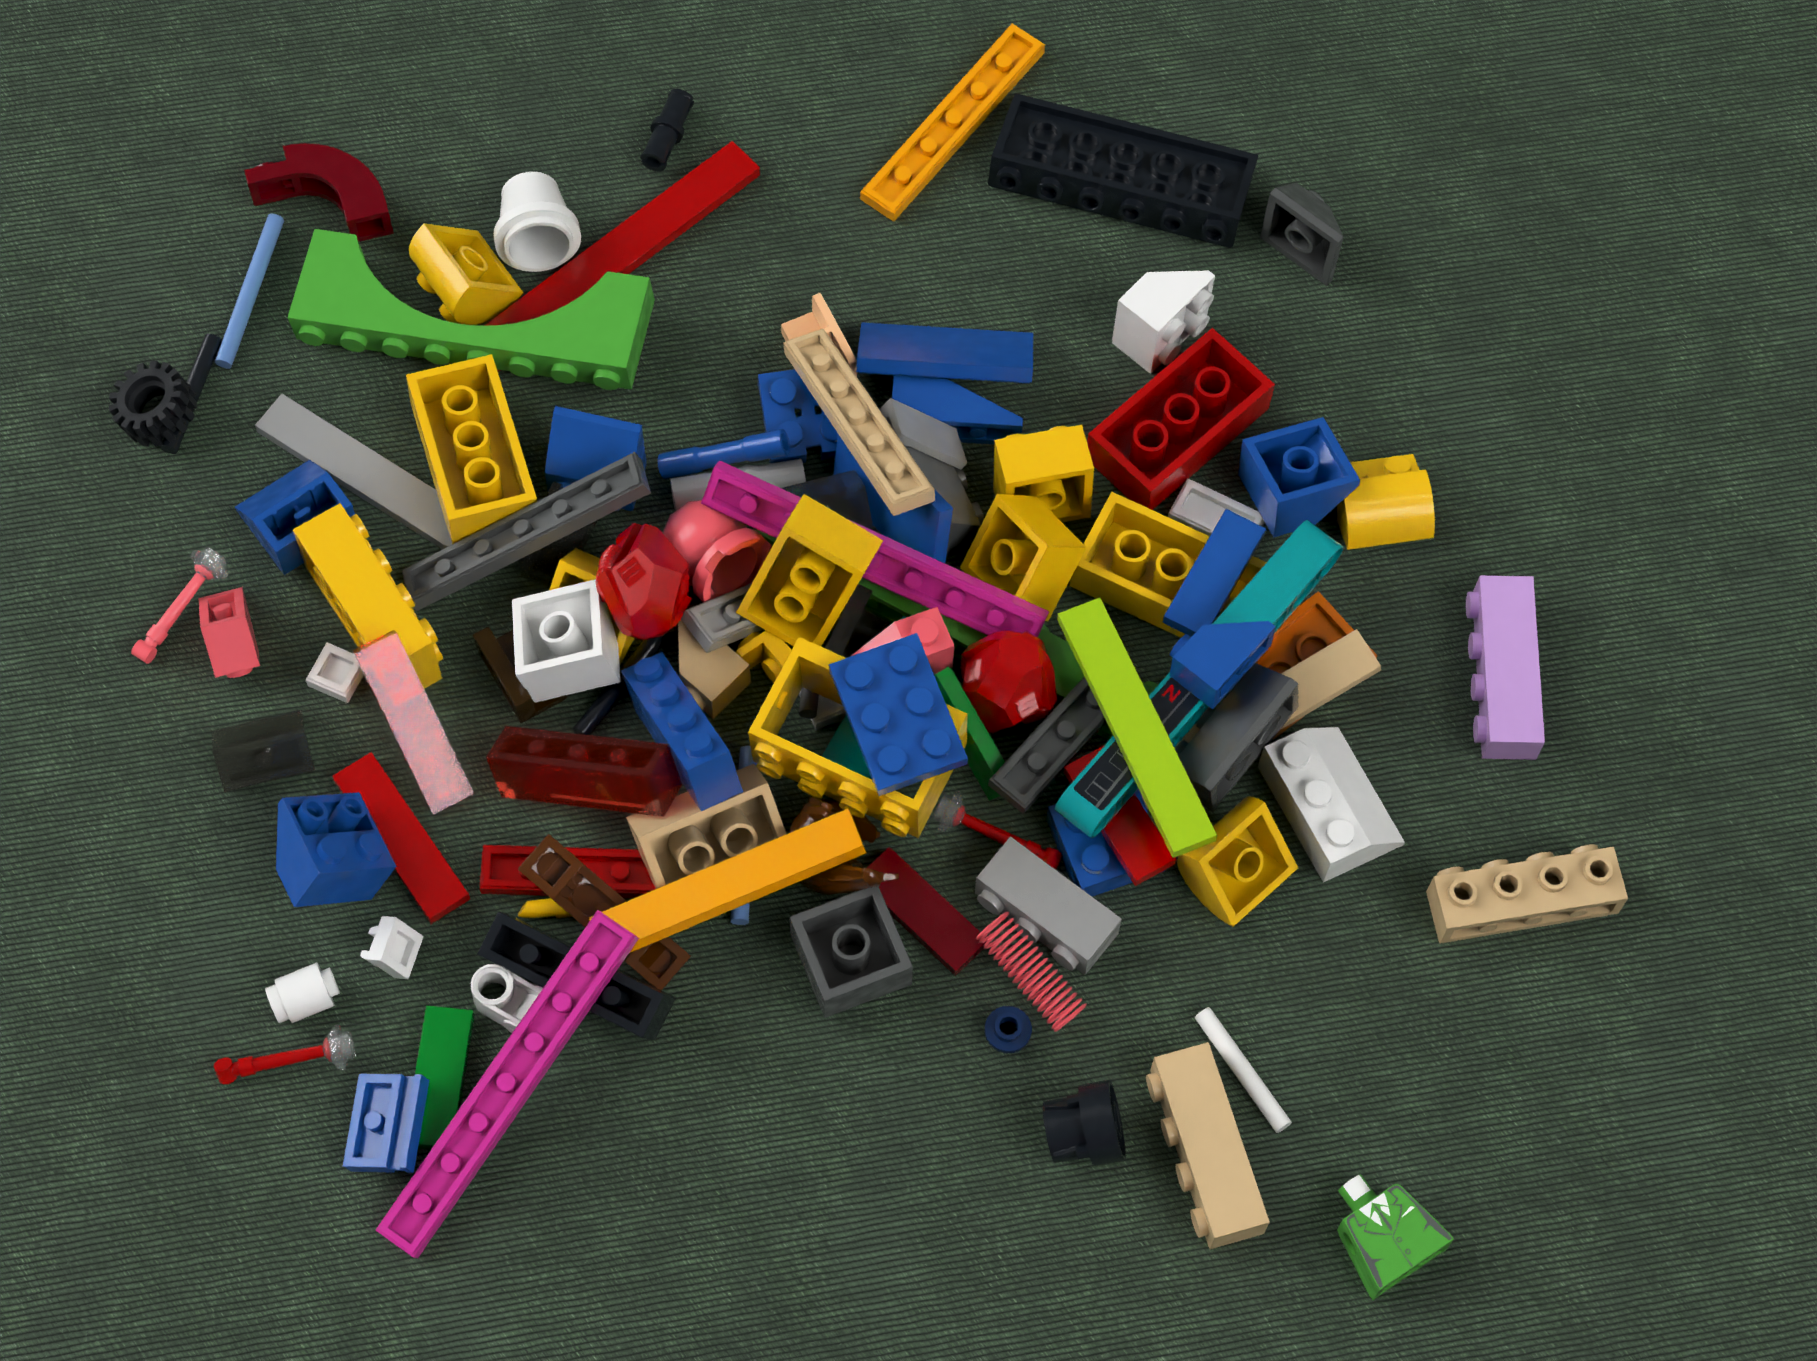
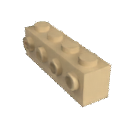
[1426,844,1628,944]

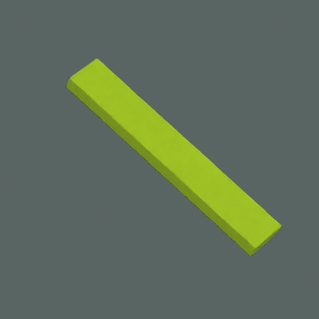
[1057,597,1217,858]

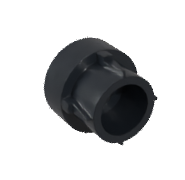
[1043,1079,1126,1166]

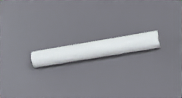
[1195,1007,1292,1133]

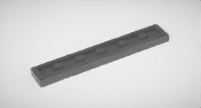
[402,452,651,611]

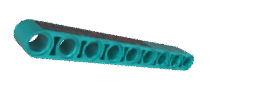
[1054,520,1344,839]

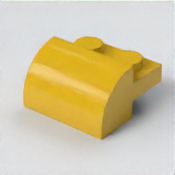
[1337,454,1435,550]

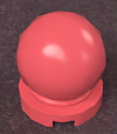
[662,500,772,603]

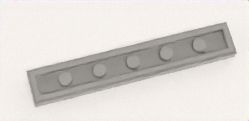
[255,393,452,549]

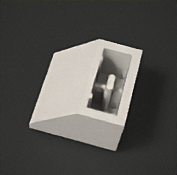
[1112,270,1215,374]

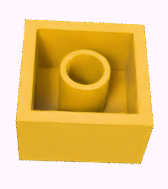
[993,425,1094,522]
[960,494,1087,621]

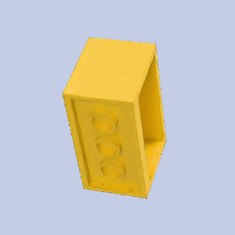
[748,637,968,839]

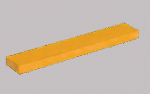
[860,23,1045,222]
[589,808,866,953]

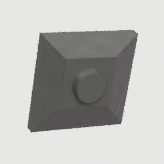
[1260,183,1344,286]

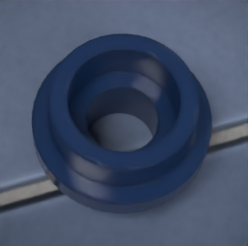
[984,1006,1032,1053]

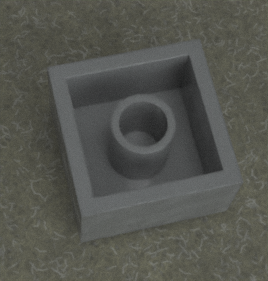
[790,886,913,1018]

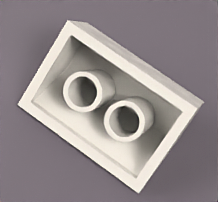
[1258,727,1405,882]

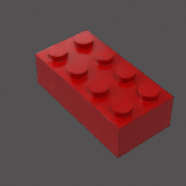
[1087,328,1275,510]

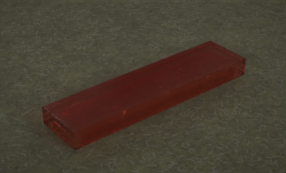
[352,630,474,815]

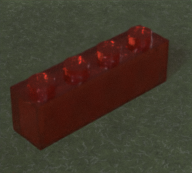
[486,726,683,817]

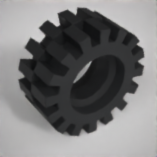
[109,361,197,447]

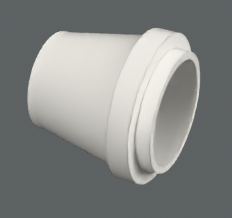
[494,172,581,272]

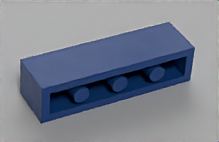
[621,652,743,812]

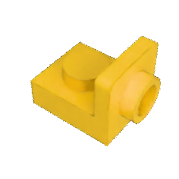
[736,630,792,683]

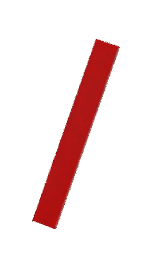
[484,141,760,372]

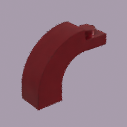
[244,143,394,242]

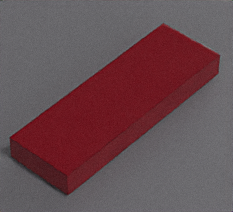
[867,847,988,976]

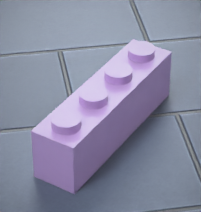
[1466,575,1545,760]

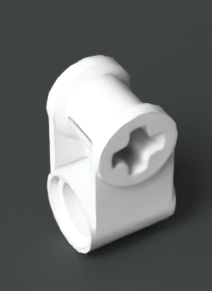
[471,964,543,1033]

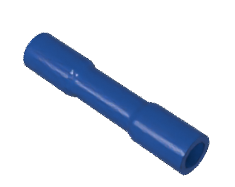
[658,429,790,479]

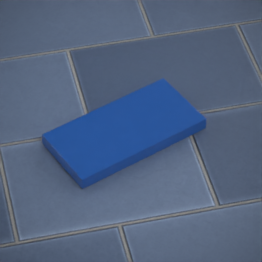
[856,322,1033,383]
[832,434,953,563]

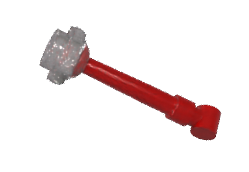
[933,791,1063,870]
[214,1025,355,1085]

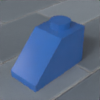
[1170,621,1276,710]

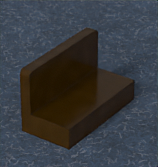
[473,626,567,723]

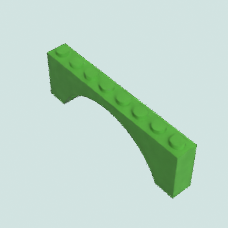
[287,229,655,390]

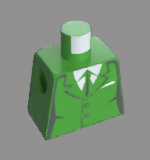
[1337,1174,1454,1300]

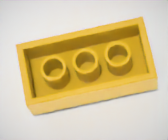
[406,354,537,544]
[1070,492,1267,637]
[293,503,443,706]

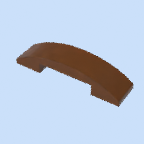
[518,833,691,990]

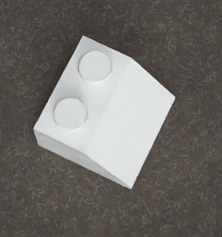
[512,579,621,703]

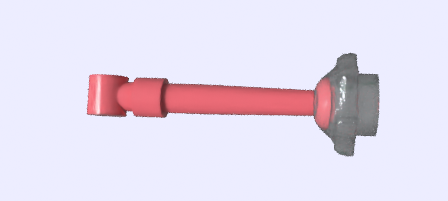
[131,547,229,664]

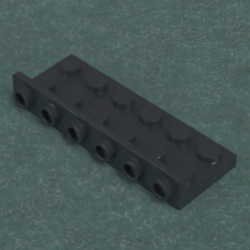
[988,93,1258,248]

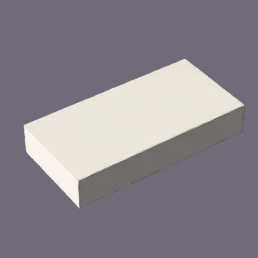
[1168,478,1265,536]

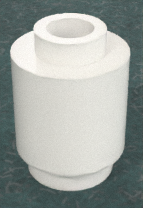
[265,962,340,1023]

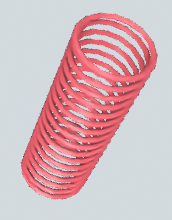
[976,912,1087,1032]

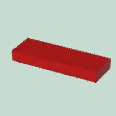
[1063,746,1176,886]

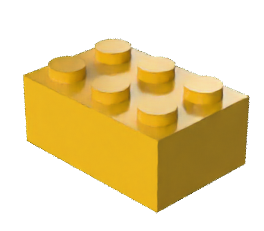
[736,494,883,646]

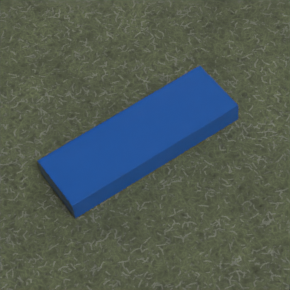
[1162,509,1266,637]

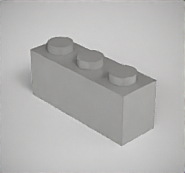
[975,836,1122,975]

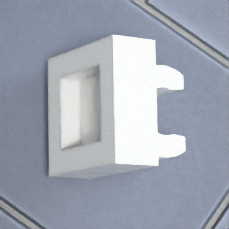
[360,916,424,979]

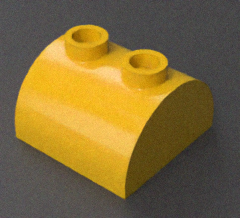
[409,223,523,325]
[1177,796,1298,927]

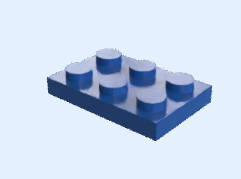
[829,633,968,796]

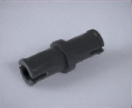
[640,89,694,171]

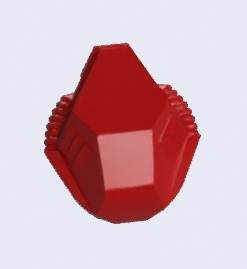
[595,523,692,640]
[960,630,1057,733]

